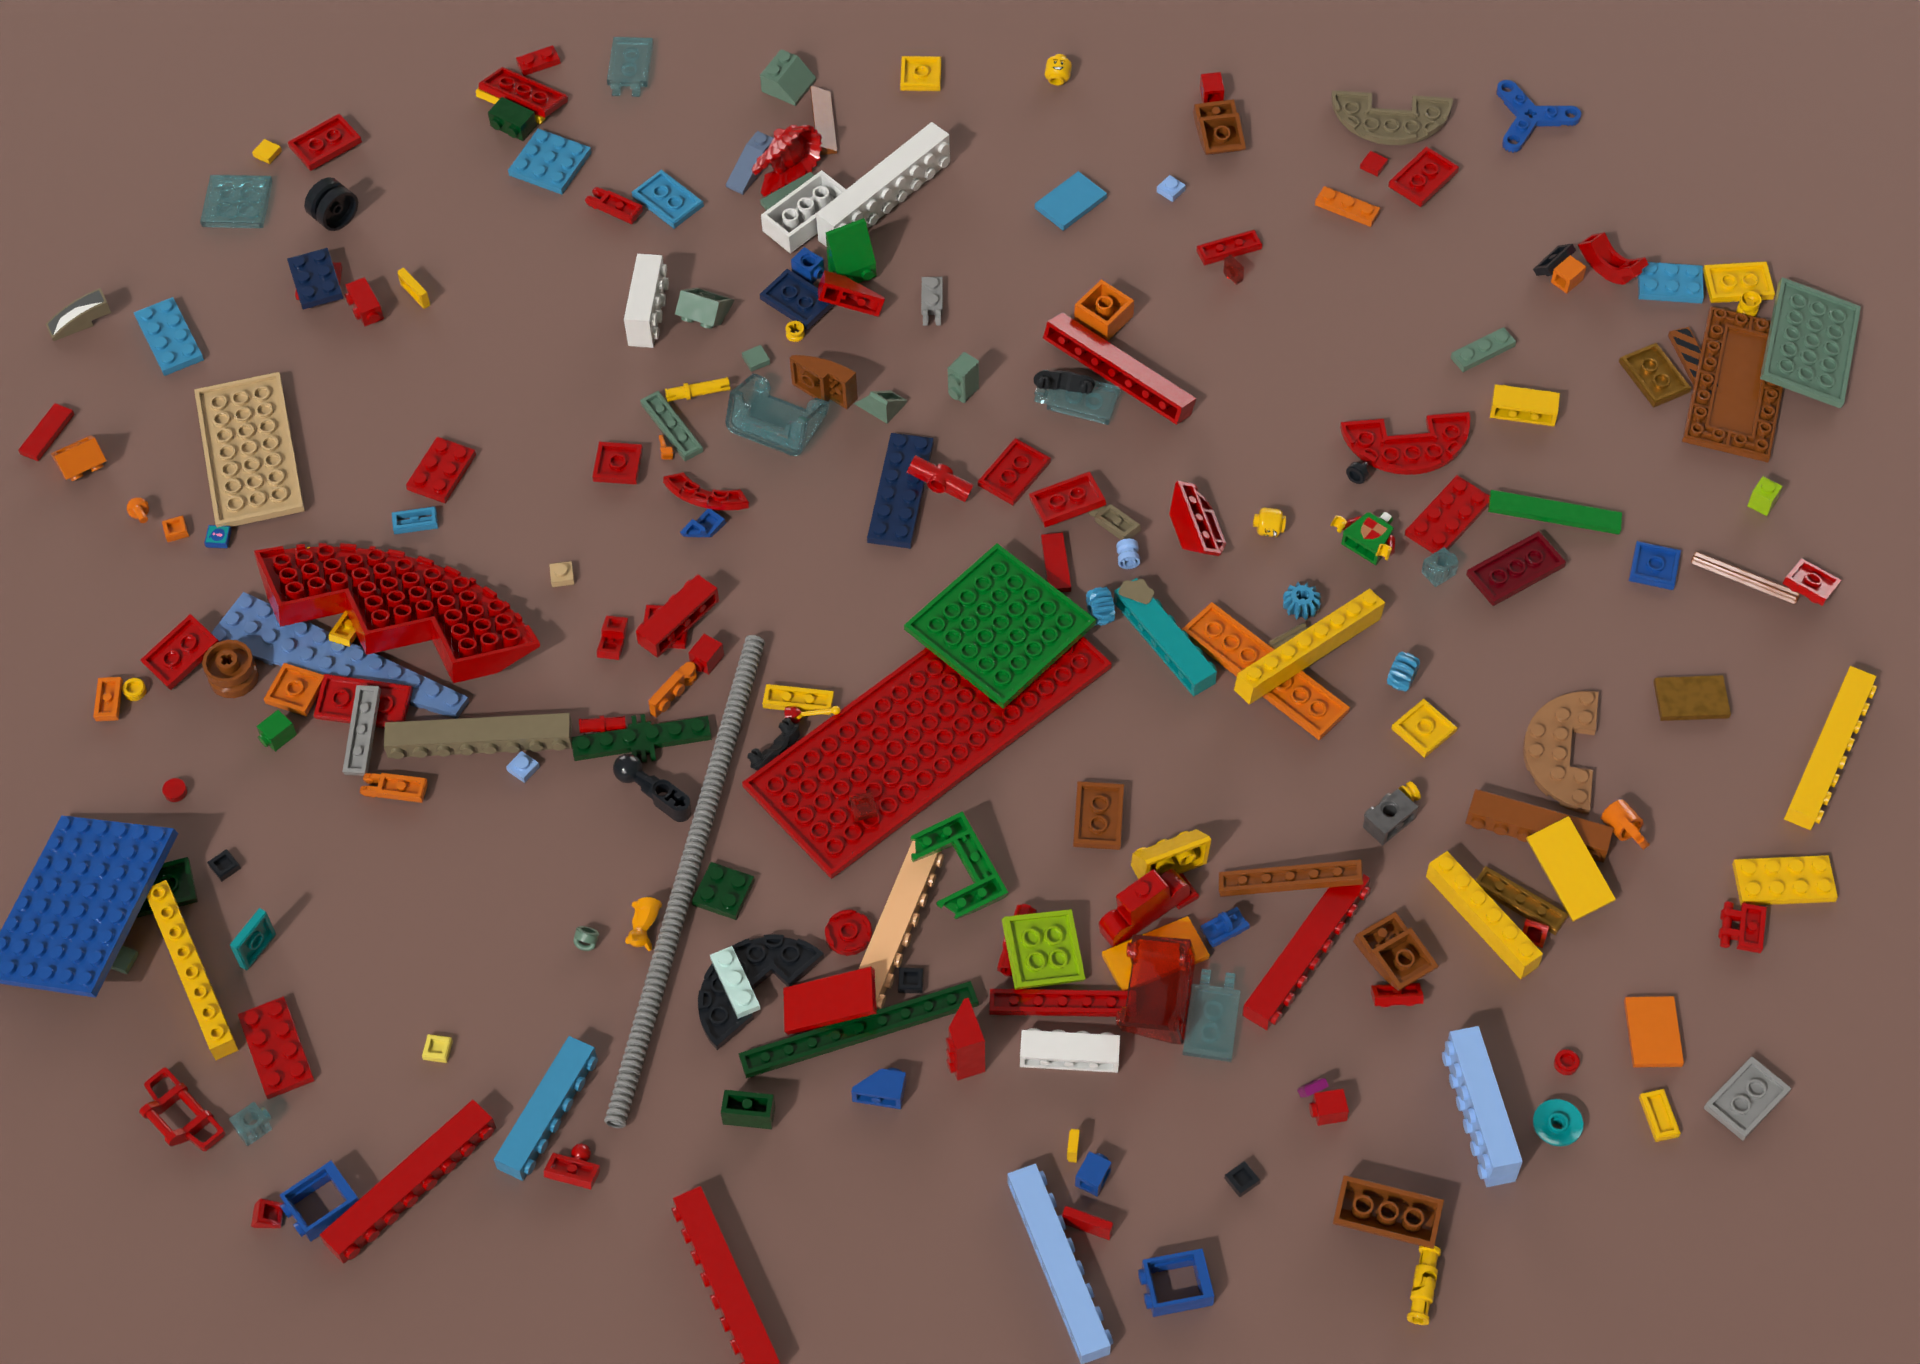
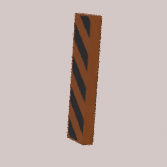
[1668,327,1722,395]

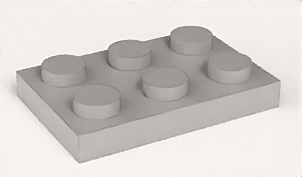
[1704,1057,1792,1141]

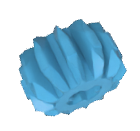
[1283,582,1321,621]
[1086,587,1116,626]
[1387,651,1420,692]

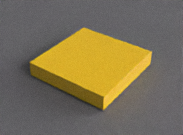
[900,56,941,91]
[1391,699,1457,758]

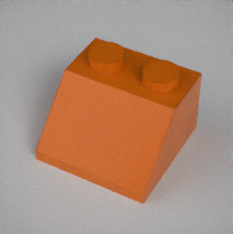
[51,435,107,481]

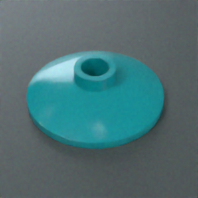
[1533,1099,1584,1146]

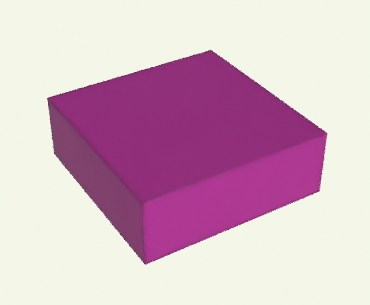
[1297,1078,1329,1098]

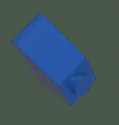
[851,1068,906,1109]

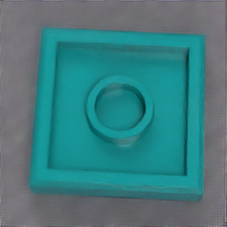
[230,908,276,971]

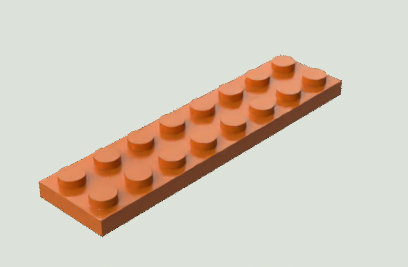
[1182,602,1350,740]

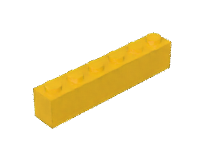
[1426,851,1543,980]

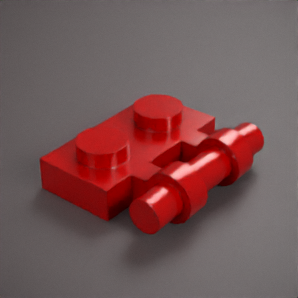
[1718,902,1767,954]

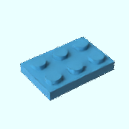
[1638,262,1704,304]

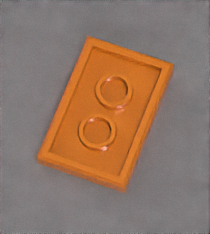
[1624,996,1684,1067]

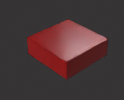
[1360,151,1388,177]

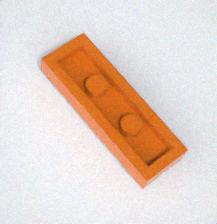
[1315,186,1380,227]

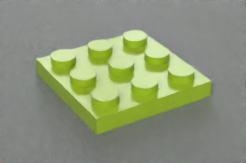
[1002,909,1085,990]

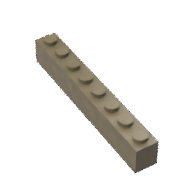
[384,713,572,759]

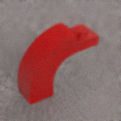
[1578,232,1649,285]

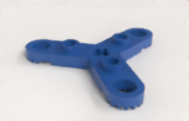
[1496,80,1581,153]

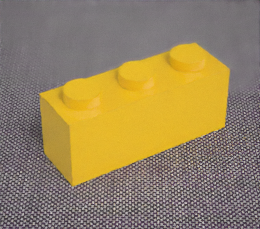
[1490,384,1560,427]

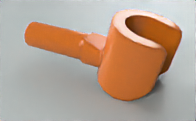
[659,435,673,460]

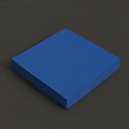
[1629,541,1681,590]

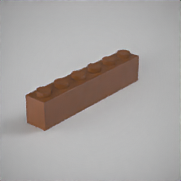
[1465,789,1614,863]

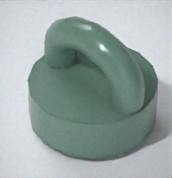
[573,926,599,951]

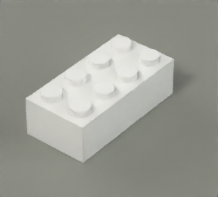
[761,170,846,254]
[624,254,669,348]

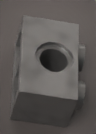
[1363,789,1418,845]

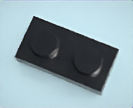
[1533,244,1576,276]

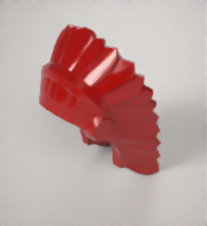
[752,125,823,197]

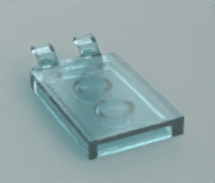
[607,37,654,97]
[1034,370,1120,425]
[1183,969,1241,1062]

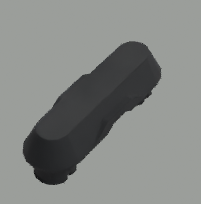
[1033,370,1095,394]
[747,718,800,771]

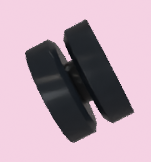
[304,177,359,231]

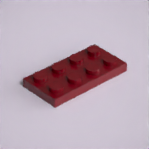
[1466,531,1566,606]

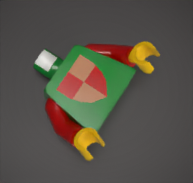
[1330,512,1395,565]

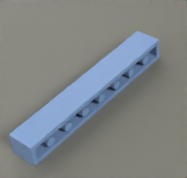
[1007,1164,1113,1364]

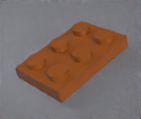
[1073,781,1124,850]

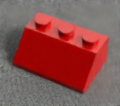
[945,998,985,1081]

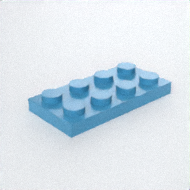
[133,297,204,376]

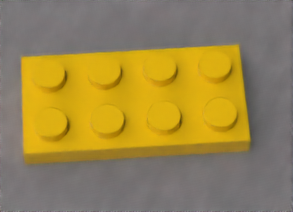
[1732,855,1838,905]

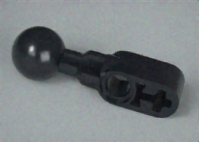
[613,754,691,822]

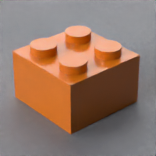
[1074,279,1134,341]

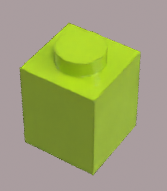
[1747,476,1783,516]

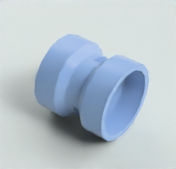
[1116,538,1140,569]

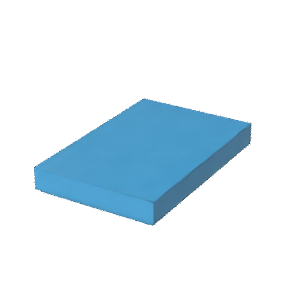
[632,169,704,229]
[1034,171,1107,231]

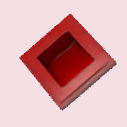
[251,1198,283,1228]

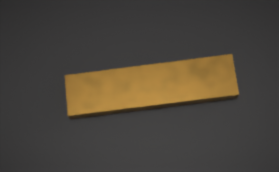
[1475,866,1569,935]

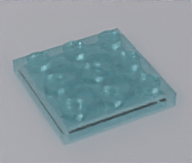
[200,175,273,228]

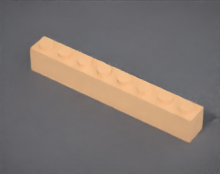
[859,841,944,1010]

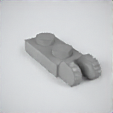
[921,277,943,326]

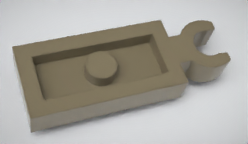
[1088,504,1141,540]

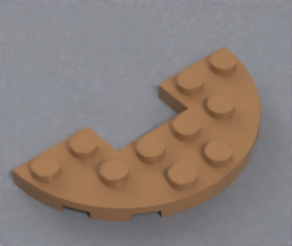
[1523,691,1599,815]

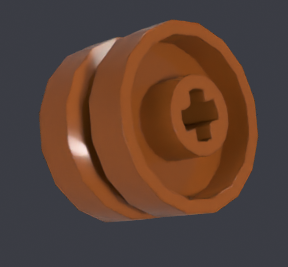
[202,640,259,698]

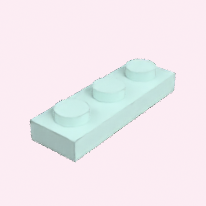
[710,946,760,1019]

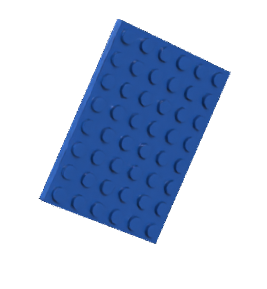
[0,815,179,998]

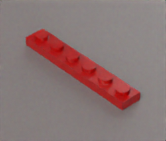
[989,989,1136,1017]

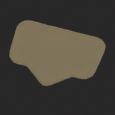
[1118,579,1154,604]

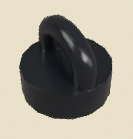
[1346,462,1369,484]

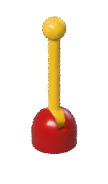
[784,706,840,724]

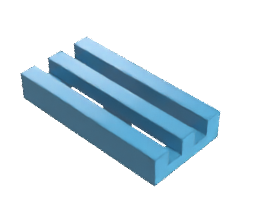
[392,506,438,535]

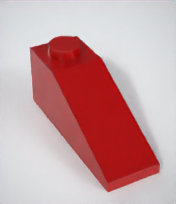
[818,270,885,317]

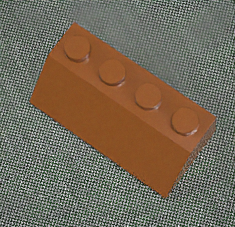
[1333,1175,1444,1249]

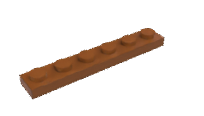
[1219,859,1363,897]

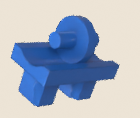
[1200,907,1250,947]

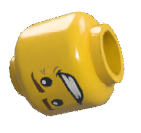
[1044,54,1072,86]
[1253,507,1286,537]

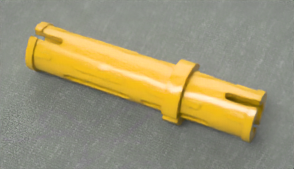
[665,377,730,402]

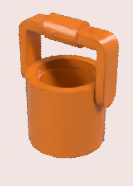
[1601,799,1650,850]

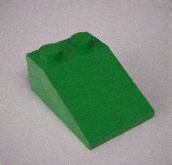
[825,218,877,283]

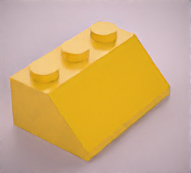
[1131,829,1211,879]

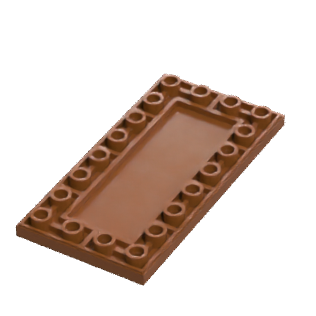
[1682,306,1783,463]

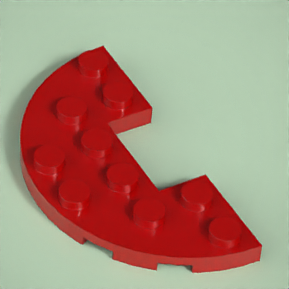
[1340,412,1470,475]

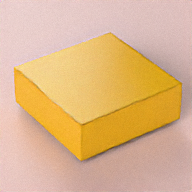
[252,139,282,164]
[1067,1129,1080,1163]

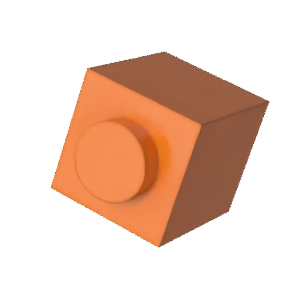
[1551,255,1586,294]

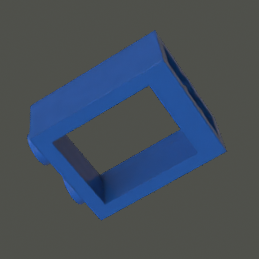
[280,1160,359,1242]
[1138,1248,1215,1317]

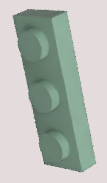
[1451,327,1516,372]

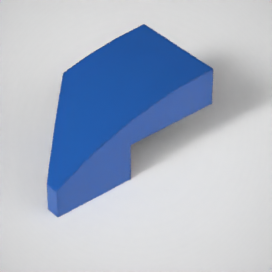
[680,509,726,537]

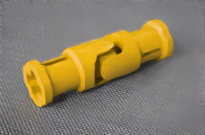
[1407,1246,1441,1325]

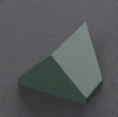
[853,390,907,424]

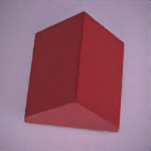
[1522,919,1549,948]

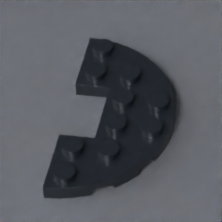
[698,934,824,1050]

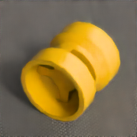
[1736,290,1762,317]

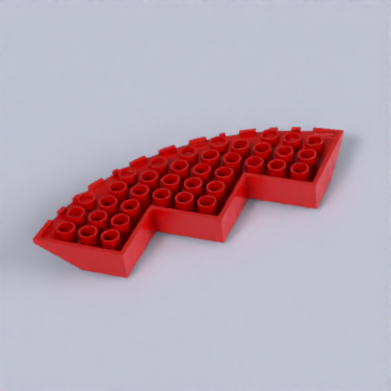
[254,543,540,683]

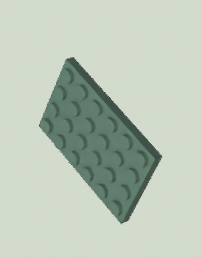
[1760,277,1861,408]

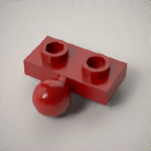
[544,1143,600,1190]

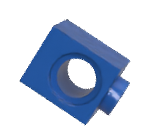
[791,247,825,284]
[1075,1151,1112,1197]

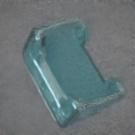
[725,373,829,456]

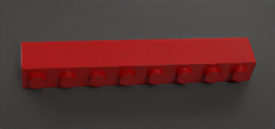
[1043,312,1197,425]
[1242,874,1371,1030]
[320,1099,496,1264]
[671,1186,780,1364]

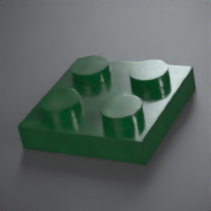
[692,862,755,920]

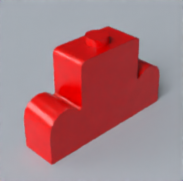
[1099,868,1191,947]

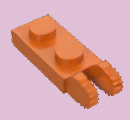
[648,661,697,718]
[359,773,428,803]

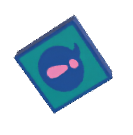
[204,525,232,548]

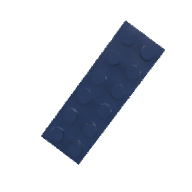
[867,433,934,549]

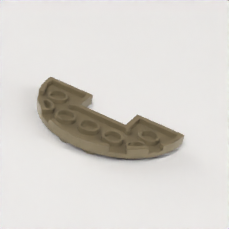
[1331,90,1453,145]

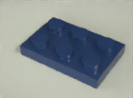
[287,248,343,310]
[760,269,834,330]

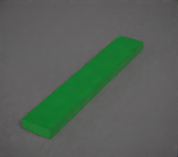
[1488,490,1622,535]

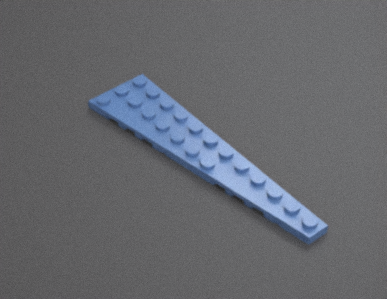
[211,592,469,719]

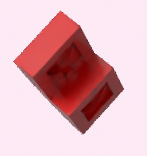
[597,615,628,660]

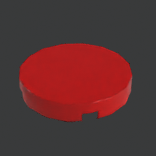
[825,909,873,956]

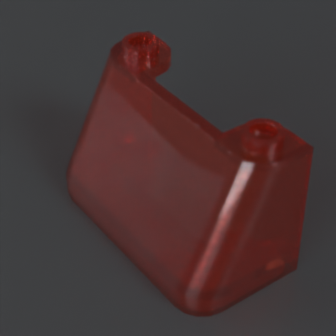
[1116,934,1195,1045]

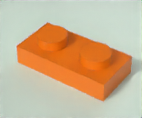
[93,677,123,721]

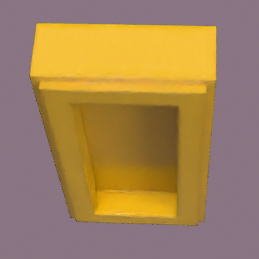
[397,267,430,309]
[1639,1089,1681,1142]

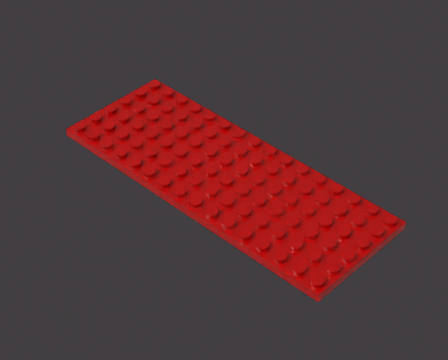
[742,637,1112,879]

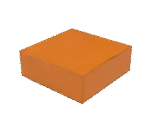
[162,515,189,542]

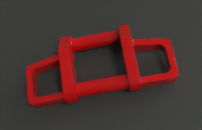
[139,1067,226,1151]

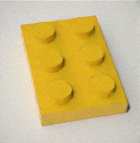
[1703,262,1775,303]

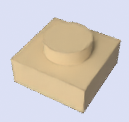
[549,561,574,587]

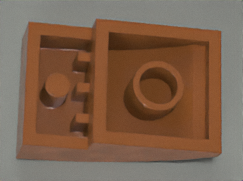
[1193,99,1246,155]
[790,355,858,409]
[1353,912,1439,991]

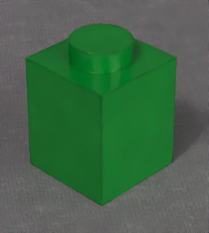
[256,710,297,752]

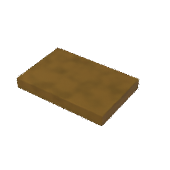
[1619,343,1691,408]
[1653,675,1731,721]

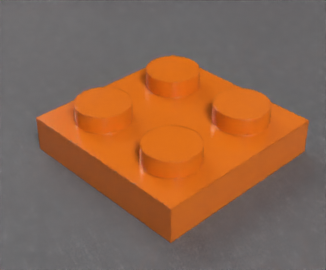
[264,663,324,716]

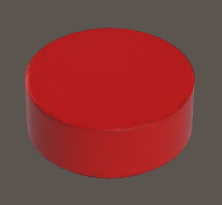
[162,778,187,802]
[1554,1049,1580,1075]

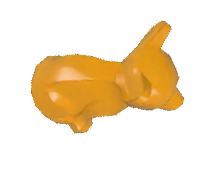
[625,897,662,951]

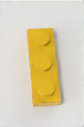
[762,684,834,715]

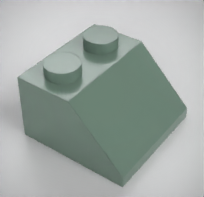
[760,49,816,106]
[675,288,734,329]

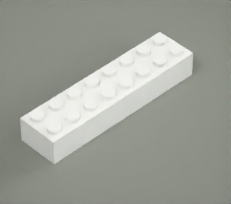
[816,122,950,247]

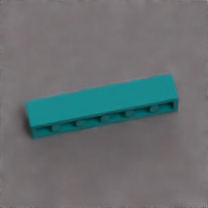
[1114,578,1217,697]

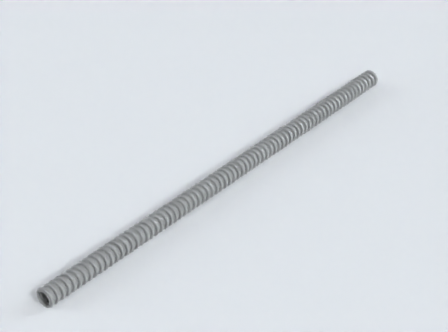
[604,635,765,1128]

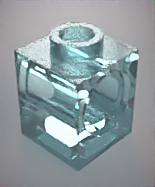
[1421,547,1459,587]
[229,1102,272,1147]

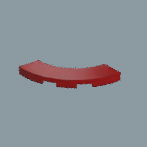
[663,472,749,510]

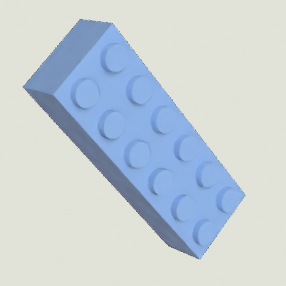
[1442,1026,1523,1187]

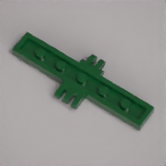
[571,714,712,763]

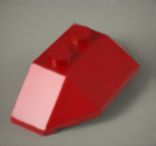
[1169,481,1226,556]

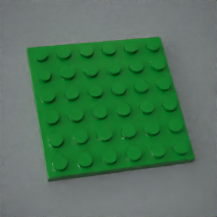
[904,543,1096,709]

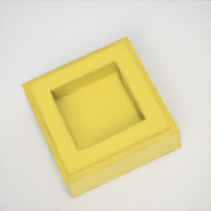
[422,1034,453,1063]

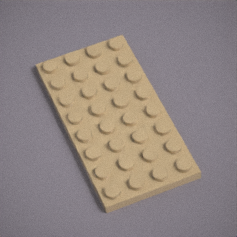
[194,372,305,527]

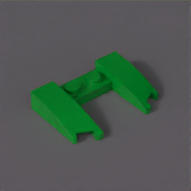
[910,811,1008,919]

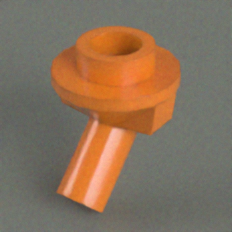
[127,497,149,523]

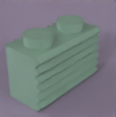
[947,352,979,403]

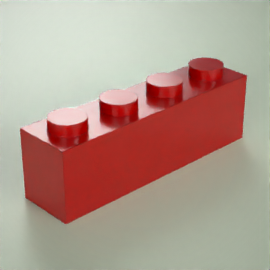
[636,574,719,658]

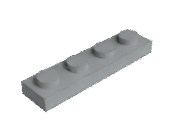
[342,685,381,776]

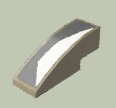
[46,288,111,341]

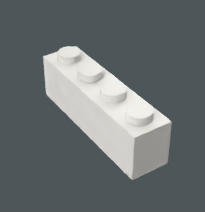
[1020,1028,1120,1073]

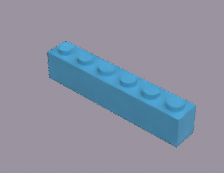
[494,1036,598,1181]

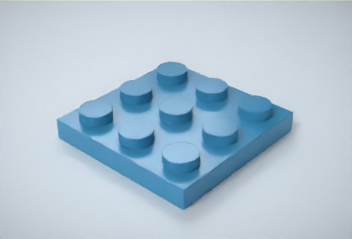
[508,129,592,195]

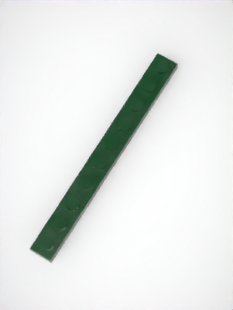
[738,981,979,1079]

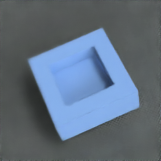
[1157,175,1186,202]
[506,751,540,783]

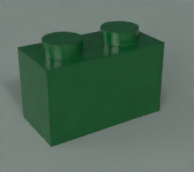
[488,97,537,141]
[721,1090,776,1130]

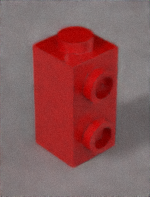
[344,277,384,327]

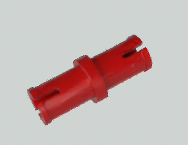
[579,715,626,734]

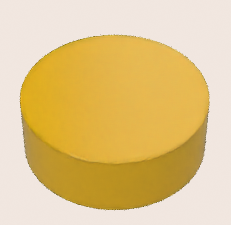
[122,678,147,701]

